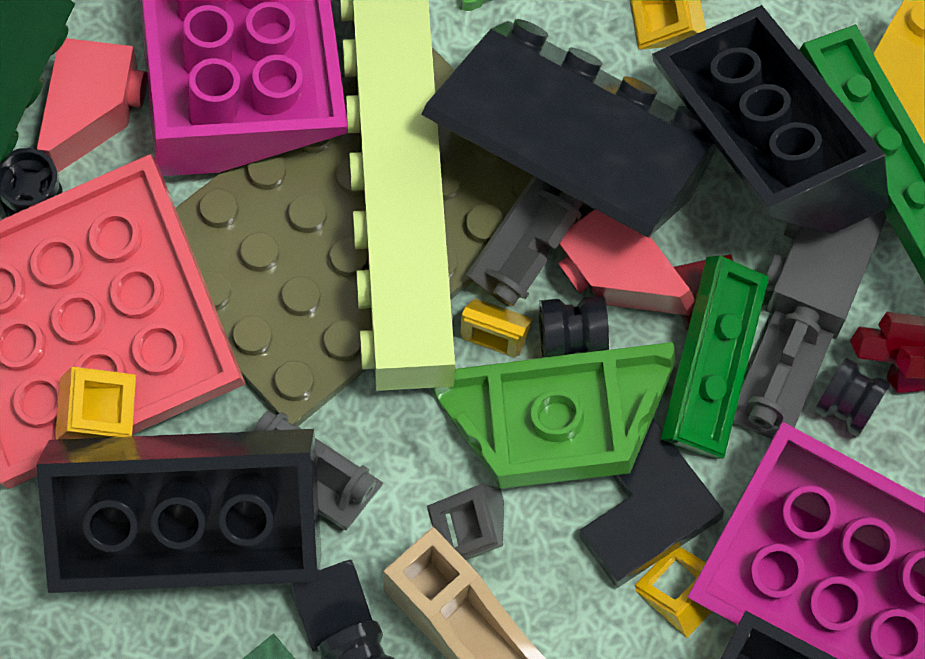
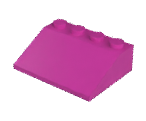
[139,0,348,176]
[688,422,925,659]

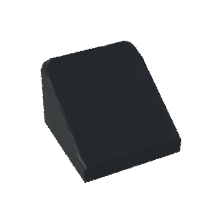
[290,559,372,652]

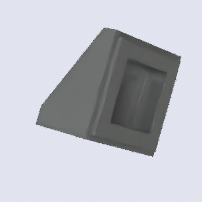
[427,483,504,560]

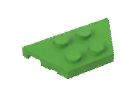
[431,342,675,489]

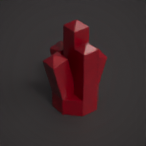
[850,312,925,393]

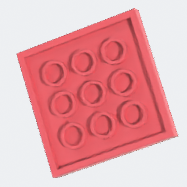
[0,154,246,489]

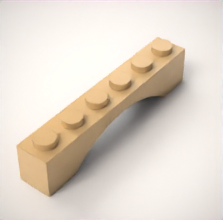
[383,527,545,659]

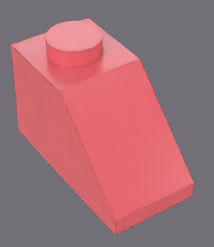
[37,38,147,173]
[558,209,695,316]

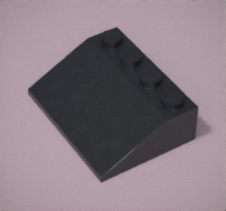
[421,19,717,238]

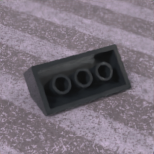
[652,5,889,234]

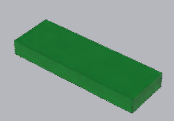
[661,255,769,459]

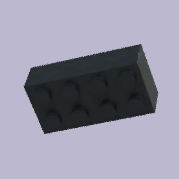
[36,429,322,593]

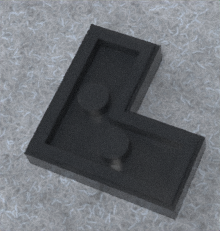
[579,418,724,588]

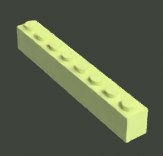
[340,0,455,391]

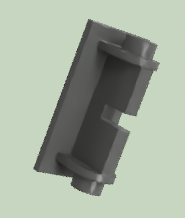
[466,176,583,307]
[733,306,834,439]
[254,411,383,531]

